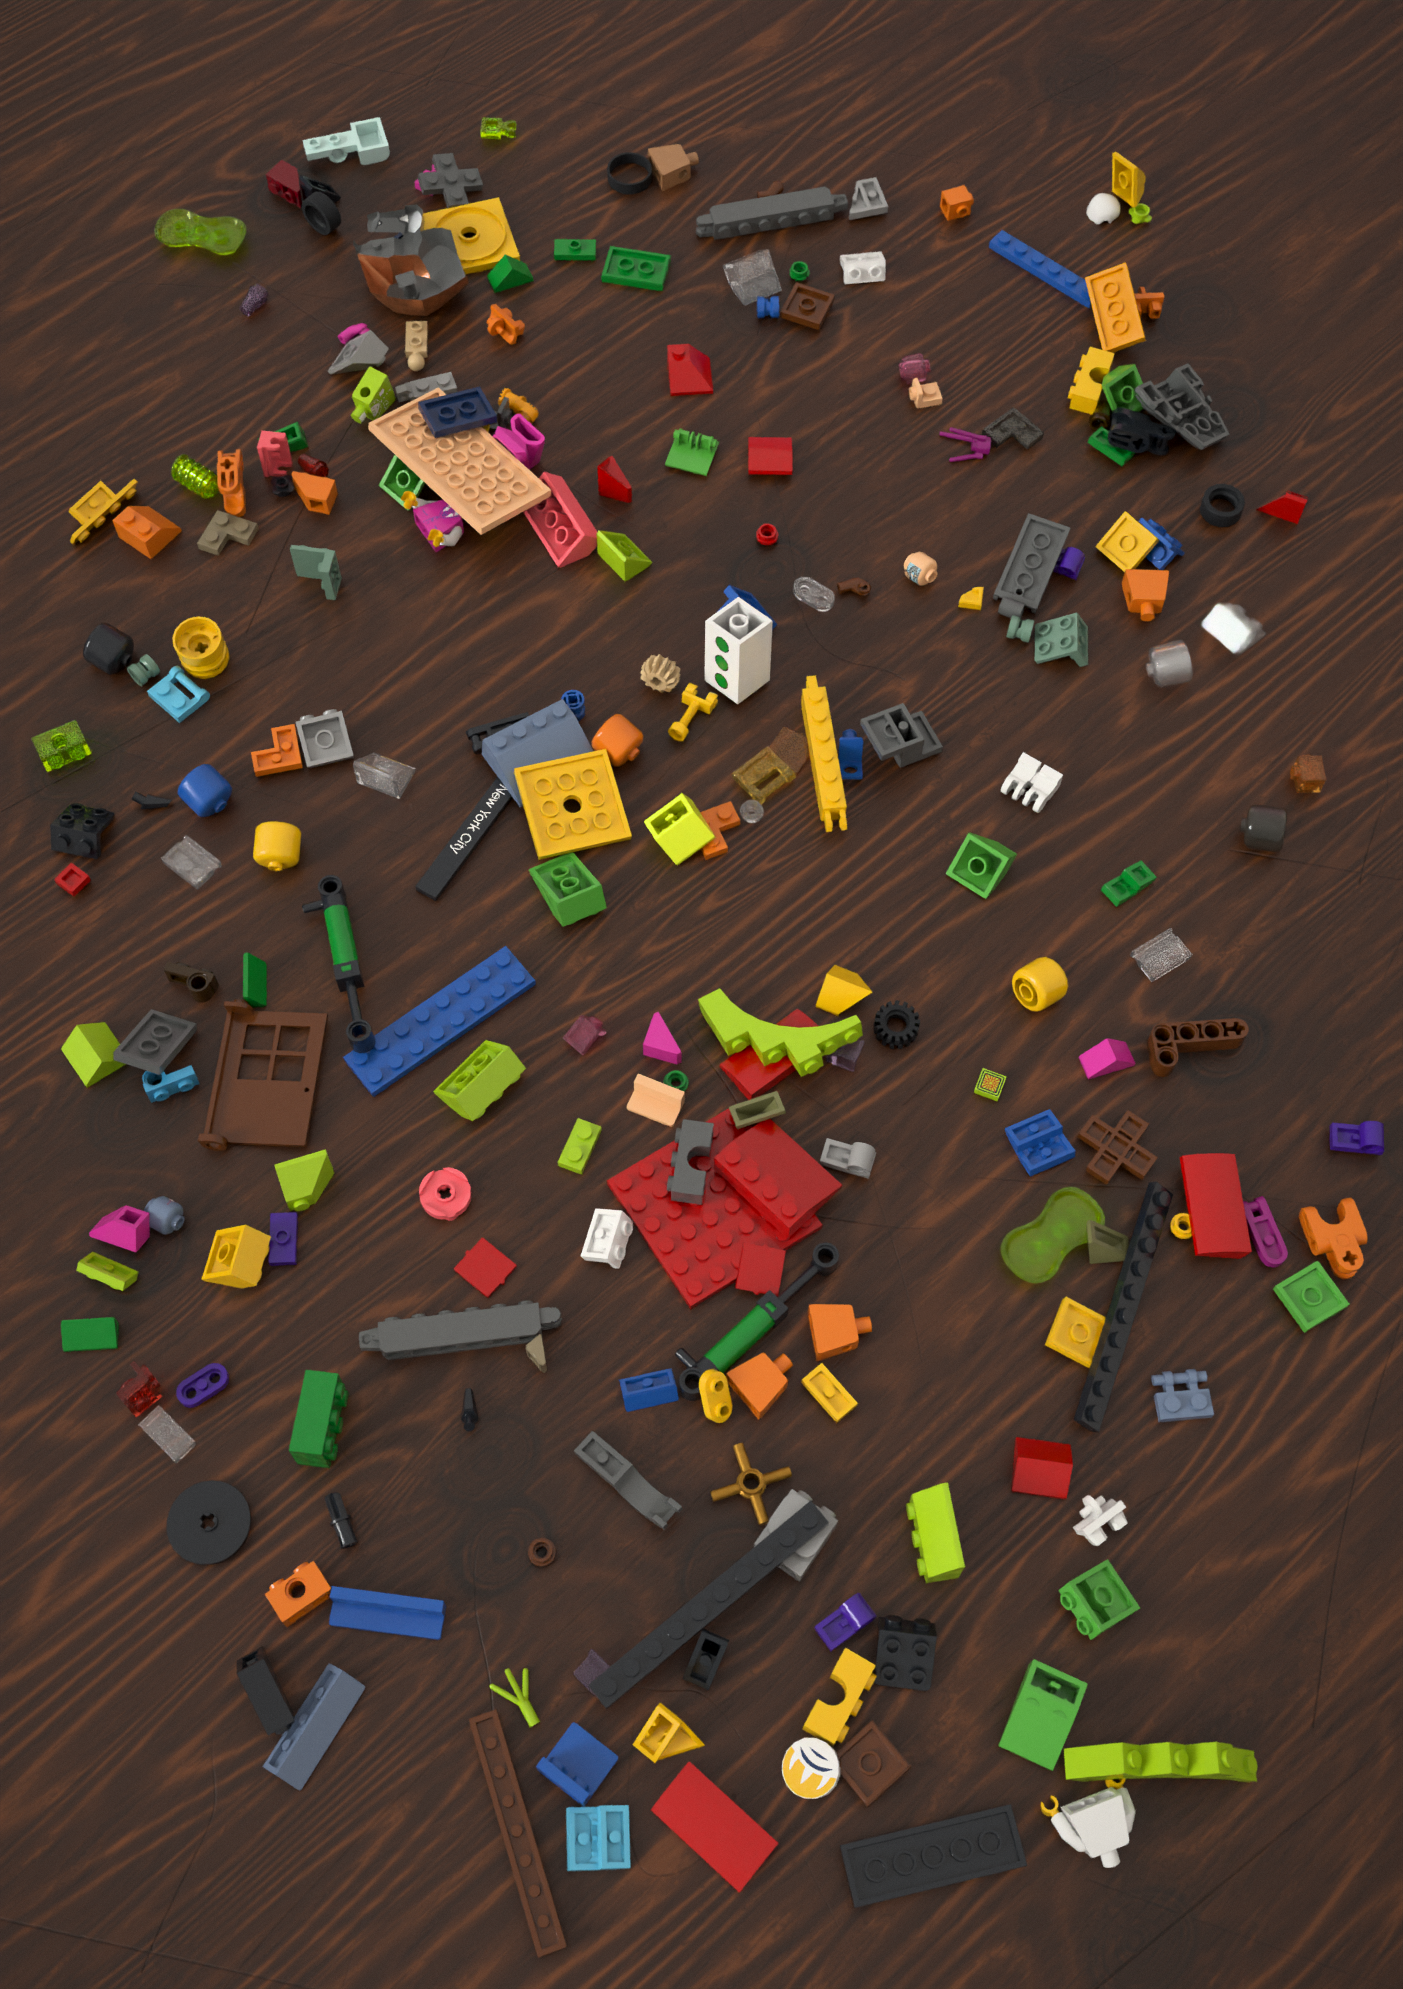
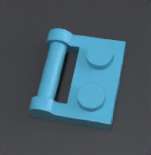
[147,666,210,723]

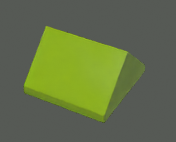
[597,530,652,582]
[61,1022,125,1088]

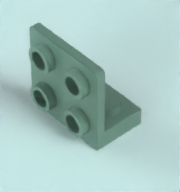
[290,545,342,600]
[1035,613,1088,667]

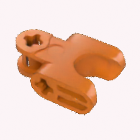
[217,449,246,517]
[1299,1198,1368,1279]

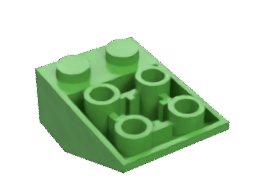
[998,1659,1088,1771]

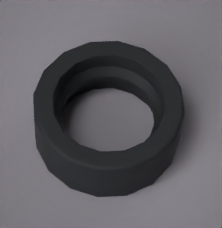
[302,191,341,235]
[1200,484,1245,527]

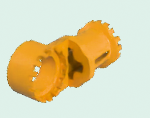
[498,388,539,424]

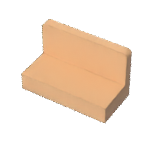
[627,1074,685,1127]

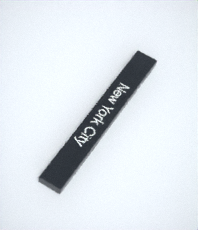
[415,777,513,901]

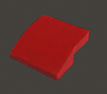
[748,437,792,475]

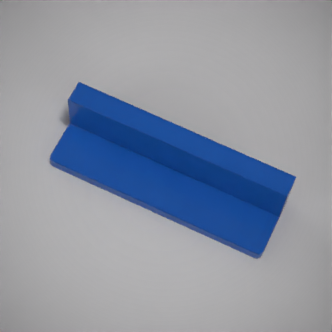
[329,1586,446,1640]

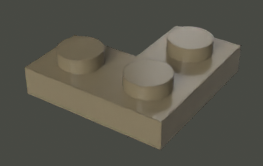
[197,510,259,556]

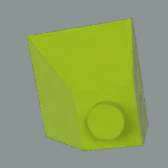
[275,1149,334,1211]

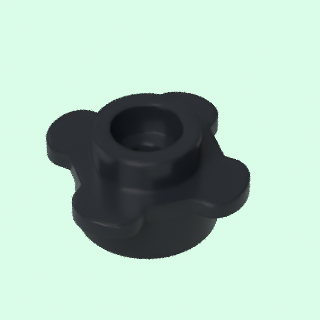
[271,475,294,497]

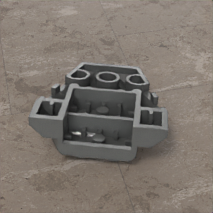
[1134,363,1229,450]

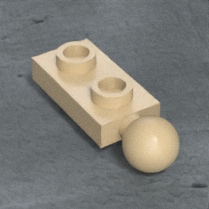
[405,321,428,371]

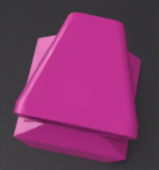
[492,414,545,470]

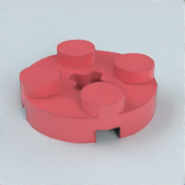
[419,1167,471,1221]

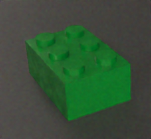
[289,1370,349,1468]

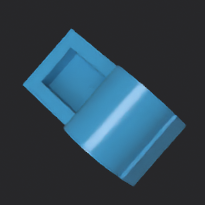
[142,1065,200,1103]

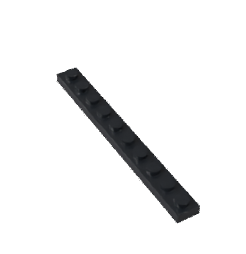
[1073,1182,1173,1432]
[588,1501,829,1710]

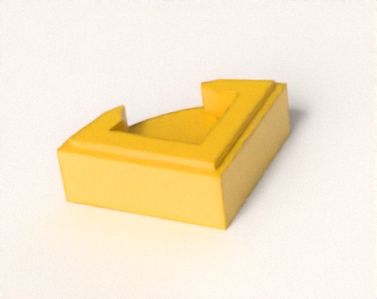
[958,587,984,610]

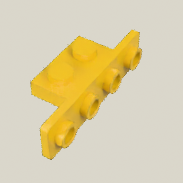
[69,479,138,545]

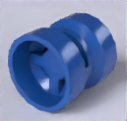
[757,296,779,318]
[561,690,585,721]

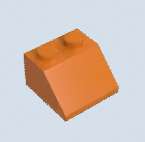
[112,506,182,559]

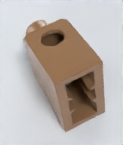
[648,144,699,191]

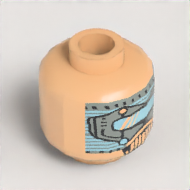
[904,552,937,586]

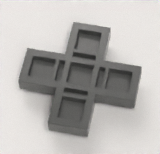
[418,153,483,208]

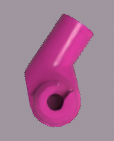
[338,323,370,344]

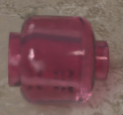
[898,353,931,384]

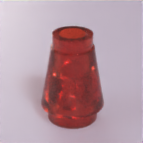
[297,454,329,477]

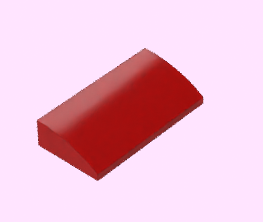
[719,1009,818,1100]
[1180,1153,1252,1259]
[651,1761,778,1893]

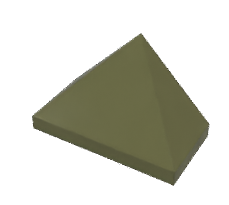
[729,1091,786,1129]
[1086,1220,1129,1264]

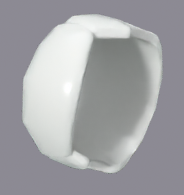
[1086,193,1120,225]

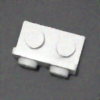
[840,252,886,284]
[581,1208,633,1269]

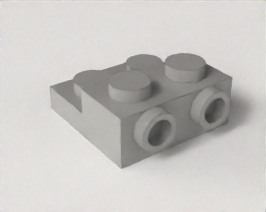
[296,709,354,769]

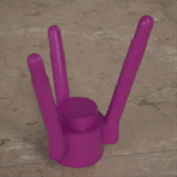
[939,427,991,462]

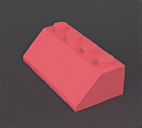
[523,472,597,568]

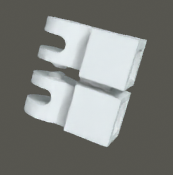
[1000,752,1063,813]

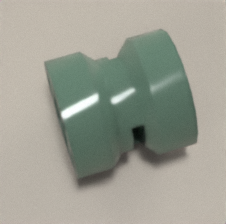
[1006,615,1035,643]
[127,654,160,686]

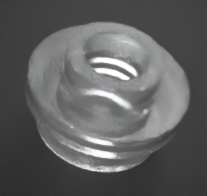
[740,800,764,823]

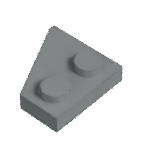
[849,177,888,220]

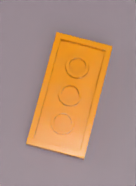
[1085,262,1146,353]

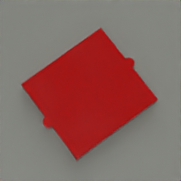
[454,1237,517,1298]
[735,1243,786,1296]

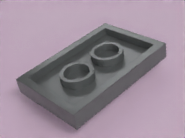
[113,1009,197,1075]

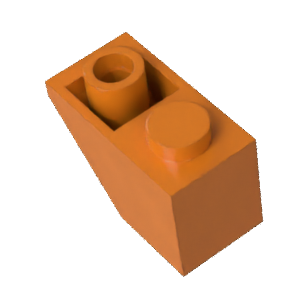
[291,471,338,515]

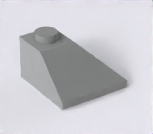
[328,330,389,374]

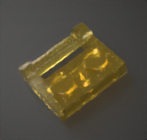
[732,746,796,805]

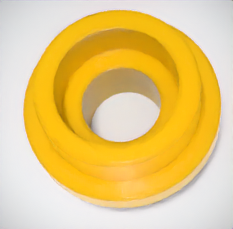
[1170,1213,1192,1239]

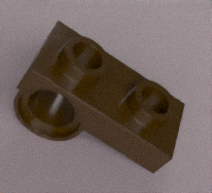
[164,961,219,1002]

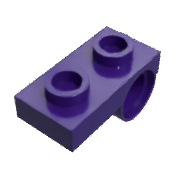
[1053,547,1085,580]
[1330,1121,1384,1155]
[814,1593,877,1652]

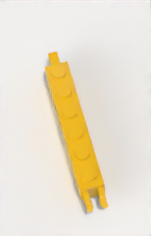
[801,675,847,832]

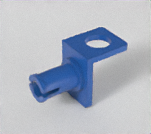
[838,729,863,779]

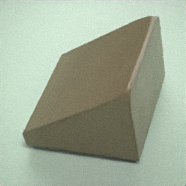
[526,1334,547,1373]

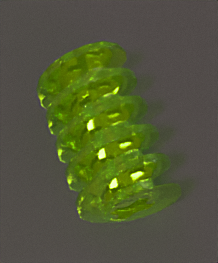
[171,454,219,499]

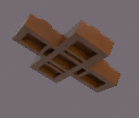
[1077,1110,1158,1185]

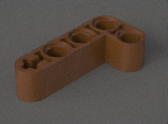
[1147,1018,1249,1077]

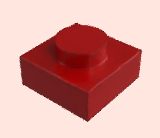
[54,863,91,897]

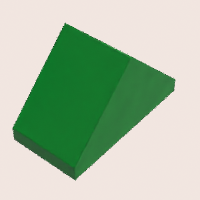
[487,254,534,293]

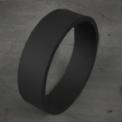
[607,152,652,194]

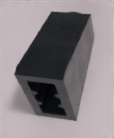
[237,1646,295,1735]

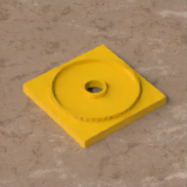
[423,197,520,275]
[514,749,632,860]

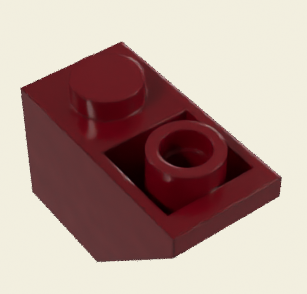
[266,160,303,208]

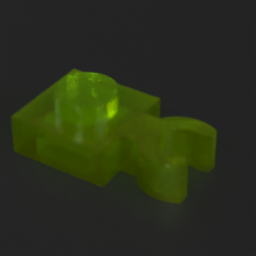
[480,117,516,139]

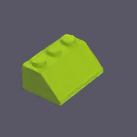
[433,1040,526,1121]
[906,1482,965,1583]

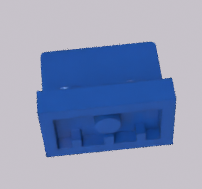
[536,1722,618,1807]

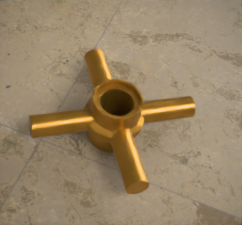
[710,1443,792,1526]

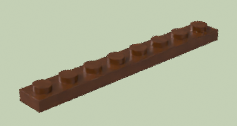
[469,1709,567,1958]

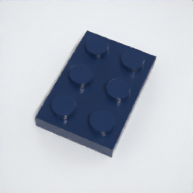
[418,387,497,438]

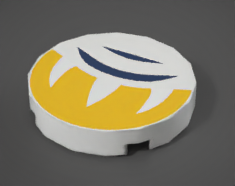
[782,1738,840,1799]

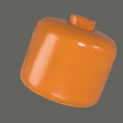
[592,714,643,767]

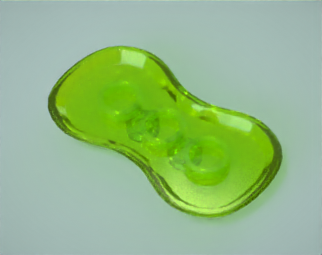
[154,209,246,255]
[1001,1187,1105,1283]

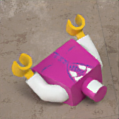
[401,491,464,552]

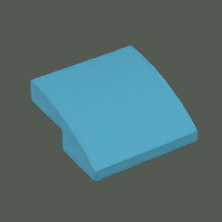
[566,1805,630,1871]

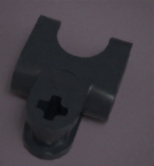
[1108,407,1176,455]

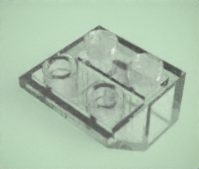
[723,249,782,306]
[1201,602,1266,654]

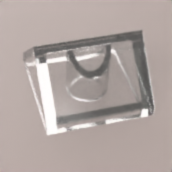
[353,753,416,799]

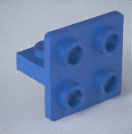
[1139,518,1185,570]

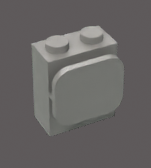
[754,1489,838,1582]

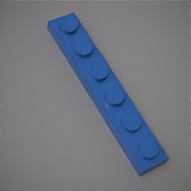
[989,230,1092,308]

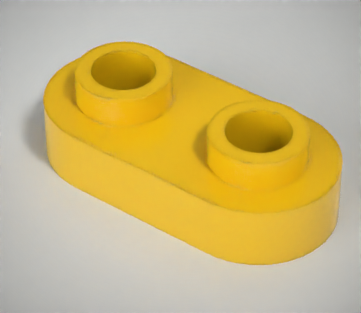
[699,1369,732,1423]

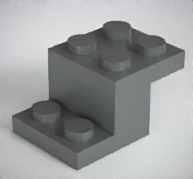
[860,703,943,768]

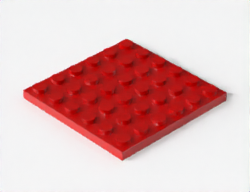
[607,1108,822,1309]

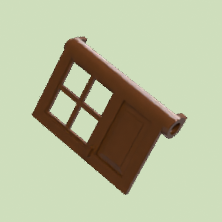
[198,999,328,1151]

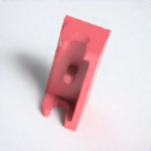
[257,431,293,477]

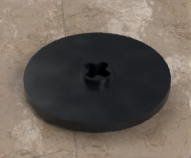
[167,1481,251,1565]

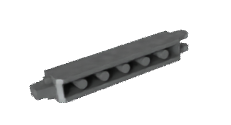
[696,187,848,240]
[359,1301,562,1360]

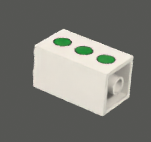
[705,597,773,704]

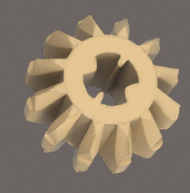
[640,654,680,693]

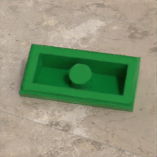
[243,953,267,1008]
[61,1317,119,1352]

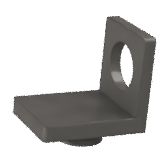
[489,397,512,431]

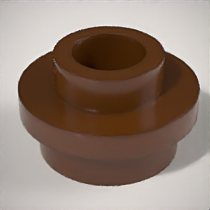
[528,1538,556,1567]

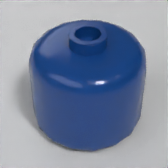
[177,764,232,817]

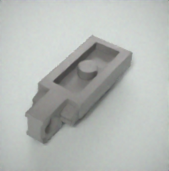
[395,372,457,402]

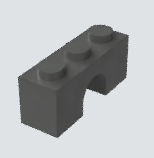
[667,1119,714,1205]

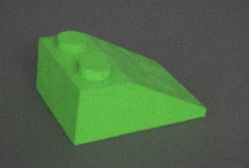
[529,852,607,927]

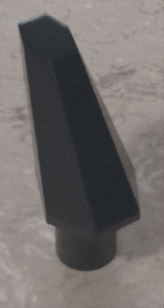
[131,791,172,809]
[461,1388,478,1431]

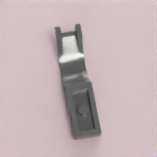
[574,1431,683,1529]

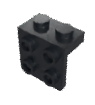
[50,803,115,859]
[874,1615,937,1691]

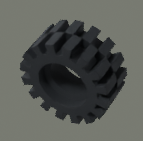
[873,1000,920,1049]

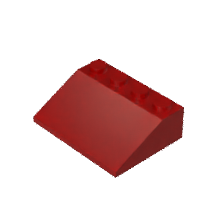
[714,1119,842,1239]

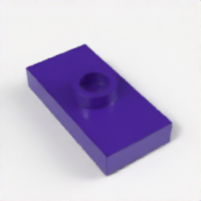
[269,1212,298,1266]

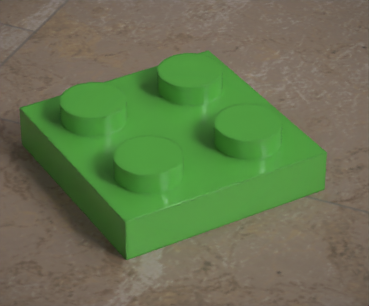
[1273,1261,1350,1333]

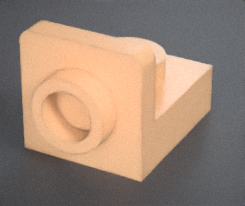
[909,378,942,409]

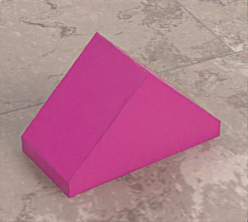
[643,1012,682,1064]
[1079,1038,1136,1080]

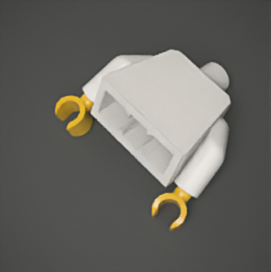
[1041,1779,1135,1868]

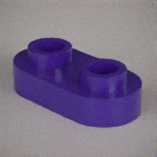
[176,1363,229,1408]

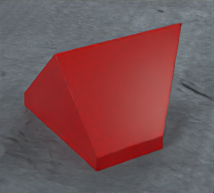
[597,456,632,503]
[1256,490,1308,524]

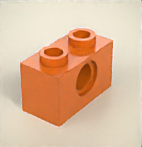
[265,1561,331,1627]

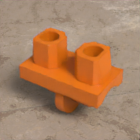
[1134,287,1164,319]
[487,304,525,345]

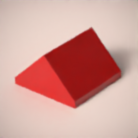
[1011,1437,1073,1500]

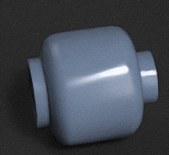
[144,1196,185,1235]

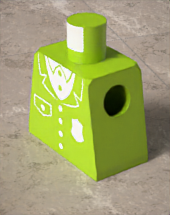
[351,366,396,423]

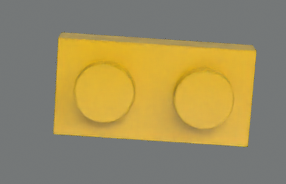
[801,1363,858,1423]

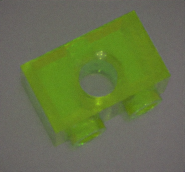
[31,720,92,772]

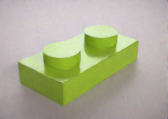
[558,1118,602,1175]
[76,1252,138,1291]

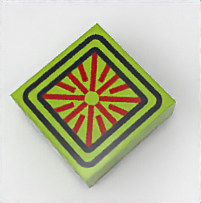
[974,1068,1006,1102]

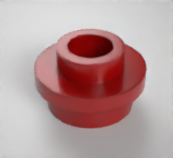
[756,524,778,545]

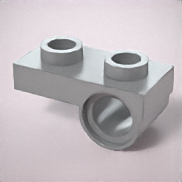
[819,1138,876,1179]

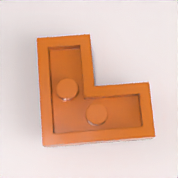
[251,724,303,777]
[700,801,740,860]

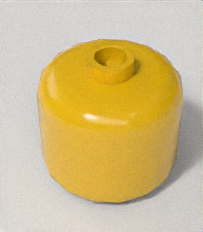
[253,821,301,871]
[1012,957,1068,1012]

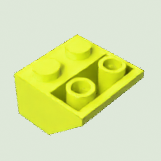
[644,793,716,865]

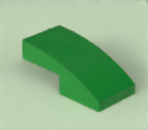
[1101,860,1157,907]

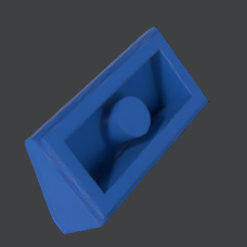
[619,1368,679,1412]

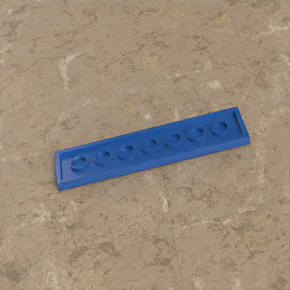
[343,946,536,1097]

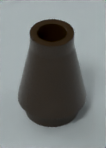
[1089,401,1111,431]

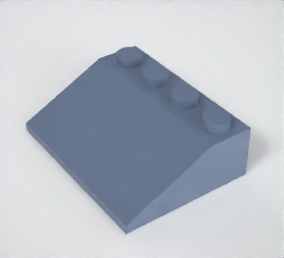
[482,699,593,807]

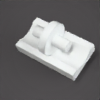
[1073,1495,1128,1546]

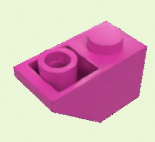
[89,1205,150,1252]

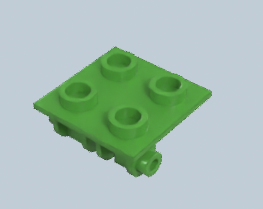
[665,428,719,476]

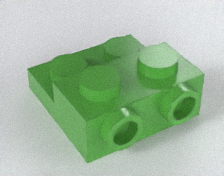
[1058,1559,1140,1640]

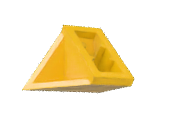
[816,965,873,1016]
[633,1703,706,1763]

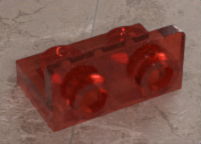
[116,1361,162,1417]

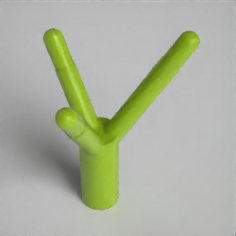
[490,1668,540,1727]

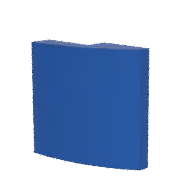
[1005,1109,1075,1177]

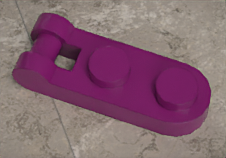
[1243,1196,1288,1268]

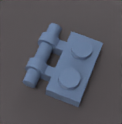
[1151,1369,1214,1422]

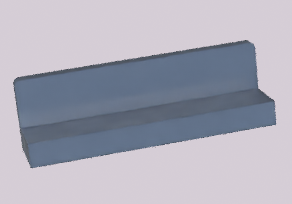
[263,1663,365,1790]

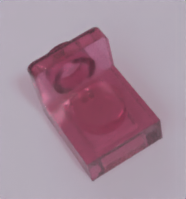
[563,1015,607,1055]

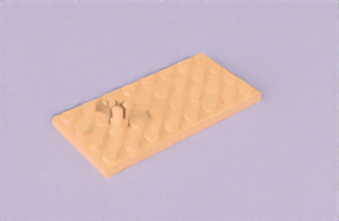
[368,387,551,535]

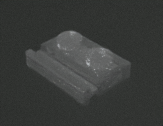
[161,835,222,890]
[1130,928,1192,982]

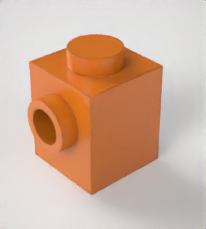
[940,185,974,221]

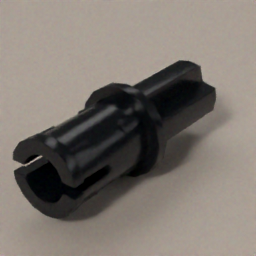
[324,1492,358,1549]

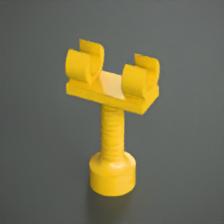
[668,683,718,741]

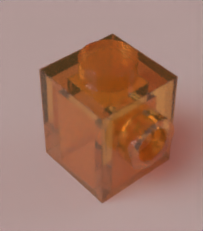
[1290,754,1326,793]

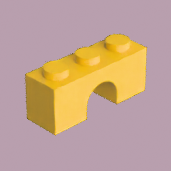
[1068,347,1115,414]
[803,1648,877,1747]

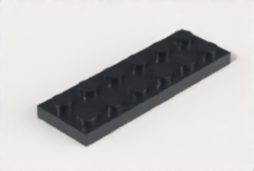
[839,1804,1027,1908]

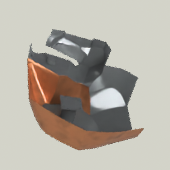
[353,204,469,316]

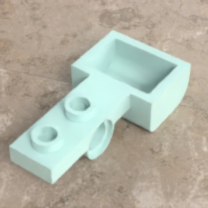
[303,117,390,165]

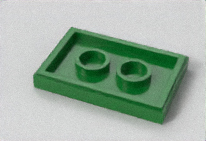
[601,246,671,291]

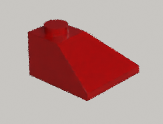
[667,344,713,396]

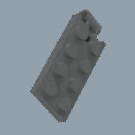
[993,513,1071,619]

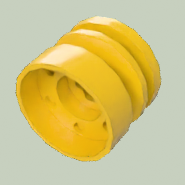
[172,617,230,679]

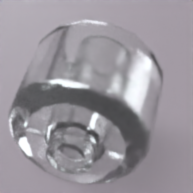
[1146,640,1193,688]

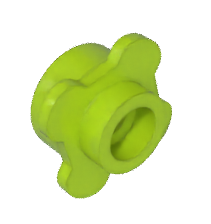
[1129,204,1152,224]

